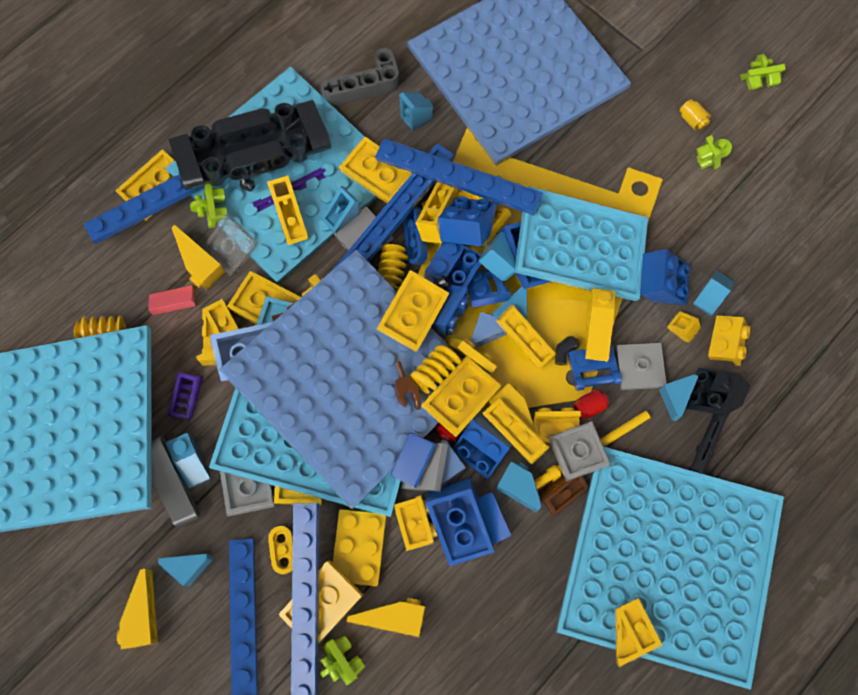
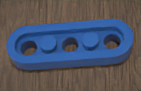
[403,205,428,265]

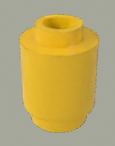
[679,99,711,130]

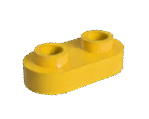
[268,526,293,575]

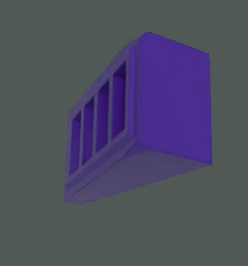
[168,372,204,421]

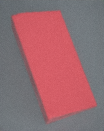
[148,285,196,316]

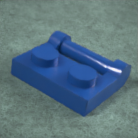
[467,269,511,308]
[567,345,622,391]

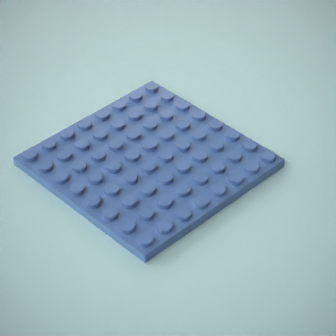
[407,0,631,166]
[219,250,462,509]

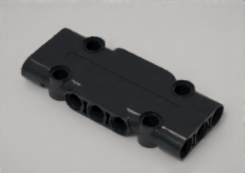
[168,100,332,190]

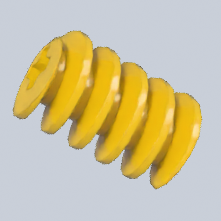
[377,244,408,292]
[74,315,126,339]
[410,345,461,394]

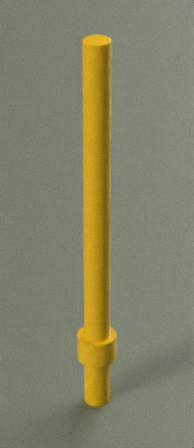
[534,411,650,489]

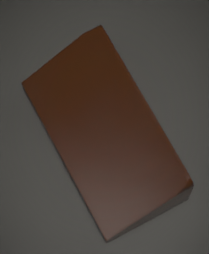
[538,473,589,517]

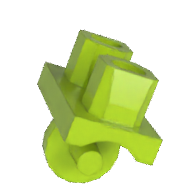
[741,54,785,90]
[696,135,732,170]
[190,184,228,228]
[320,636,365,686]

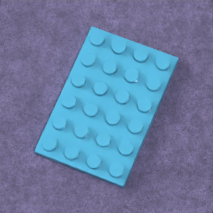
[514,186,648,301]

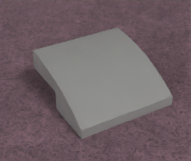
[332,206,394,250]

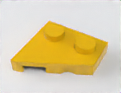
[202,299,239,353]
[615,598,662,666]

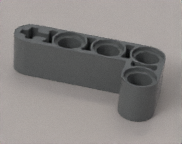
[321,48,399,106]
[151,434,200,528]

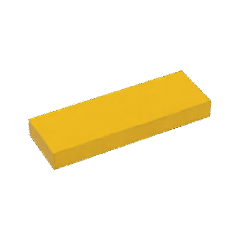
[496,305,556,369]
[483,397,549,464]

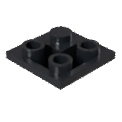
[685,368,750,416]

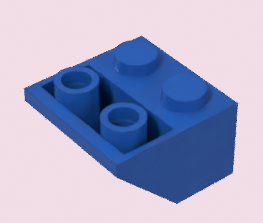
[438,197,497,246]
[425,242,481,288]
[640,249,690,305]
[431,285,469,340]
[452,409,513,479]

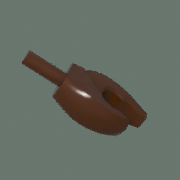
[394,361,421,410]

